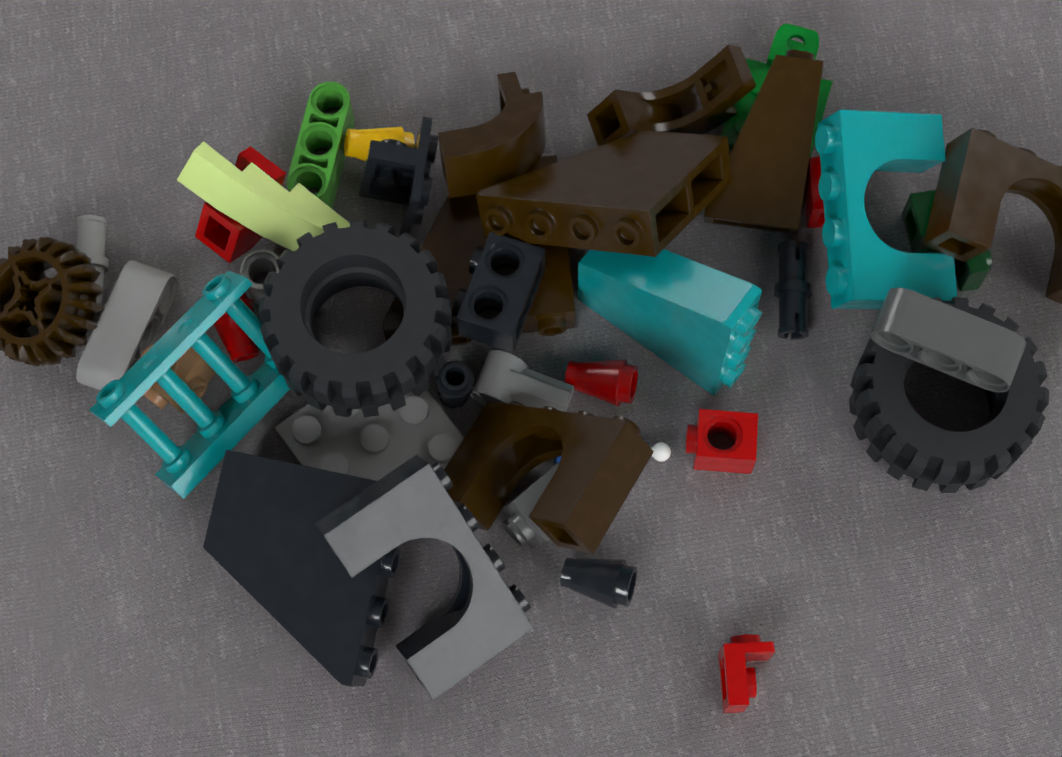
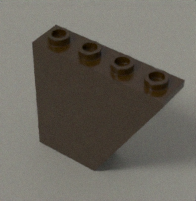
[476,130,732,257]
[383,155,575,346]

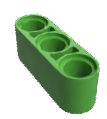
[287,82,355,209]

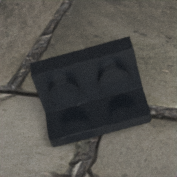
[359,116,438,236]

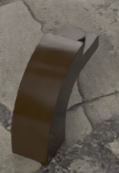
[587,45,756,147]
[438,72,546,198]

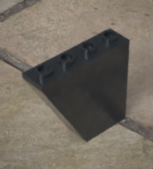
[203,450,400,687]

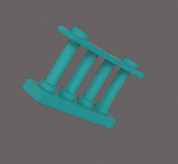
[89,270,290,499]

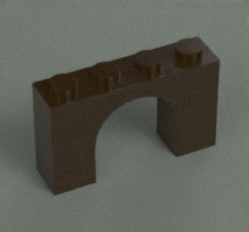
[923,127,1062,304]
[444,401,654,554]

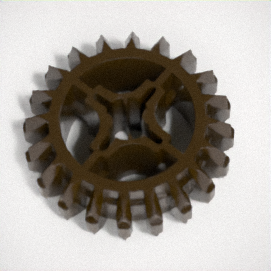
[0,237,105,367]

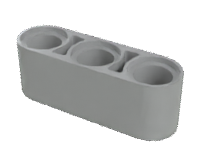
[76,260,178,390]

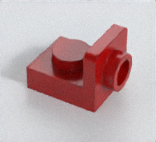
[718,634,775,713]

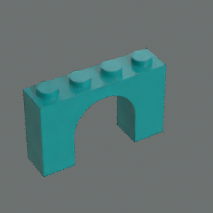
[815,110,957,309]

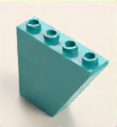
[578,249,762,396]

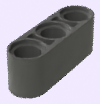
[871,288,1027,392]

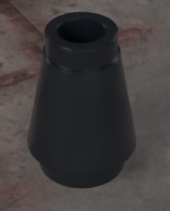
[560,557,637,609]

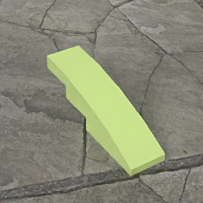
[177,141,350,252]

